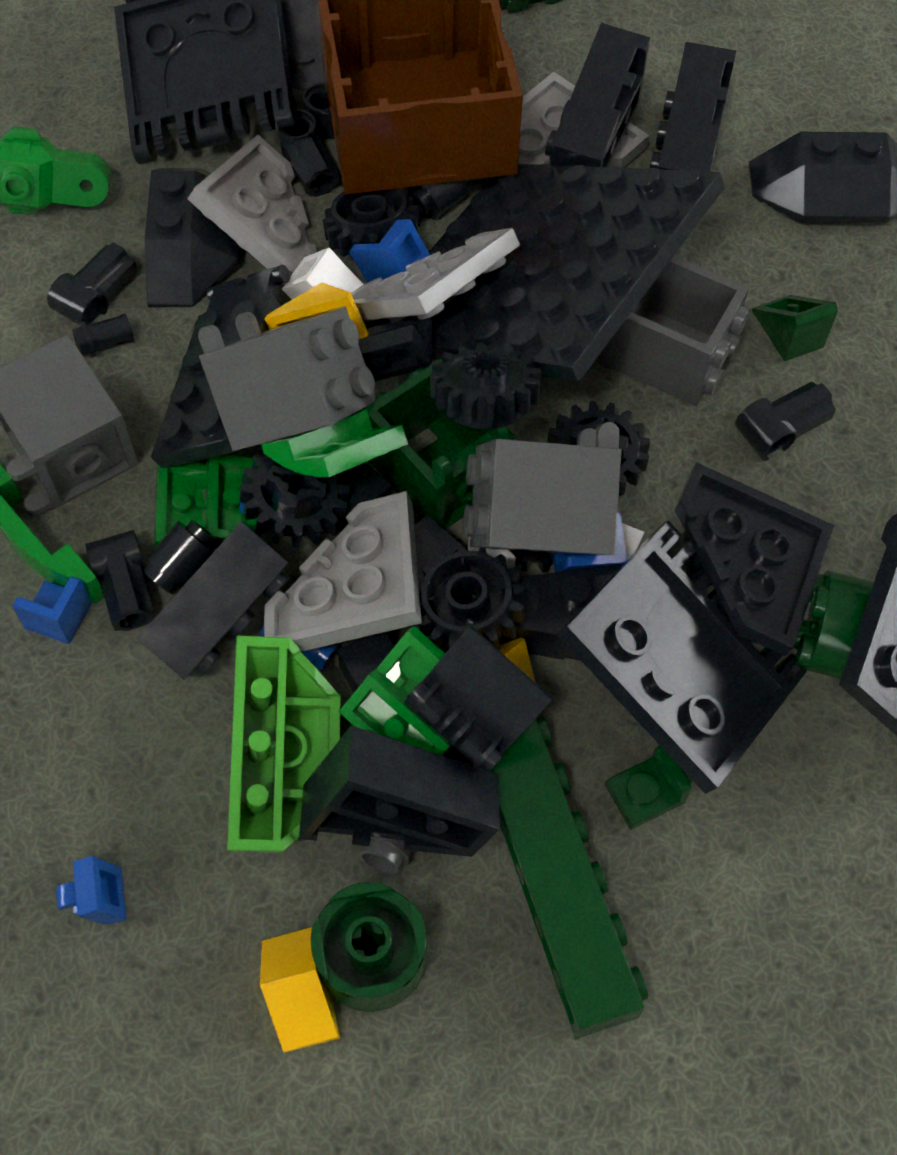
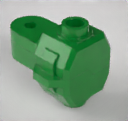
[0,126,111,214]

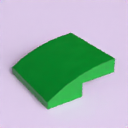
[261,409,408,477]
[153,454,257,549]
[339,626,450,756]

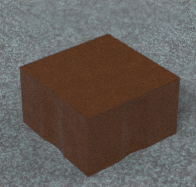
[317,0,523,195]

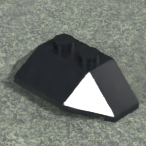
[749,131,897,223]
[145,168,239,308]

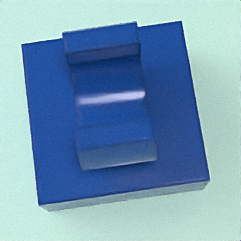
[56,856,127,925]

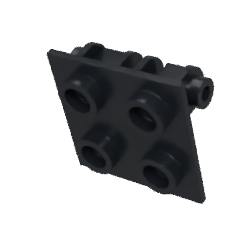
[404,625,553,772]

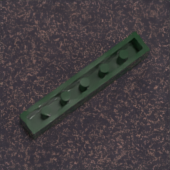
[489,716,648,1039]

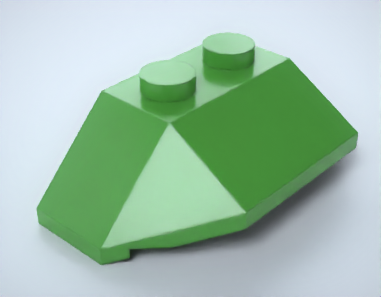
[227,636,341,853]

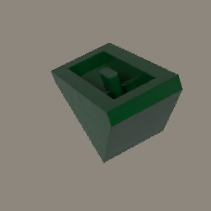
[751,295,838,362]

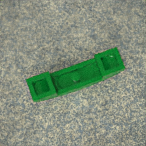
[0,464,104,603]

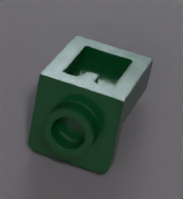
[605,746,692,830]

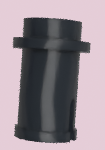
[72,313,134,358]

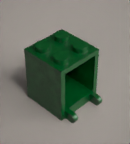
[363,359,515,530]

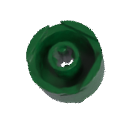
[794,570,874,679]
[311,882,427,1012]

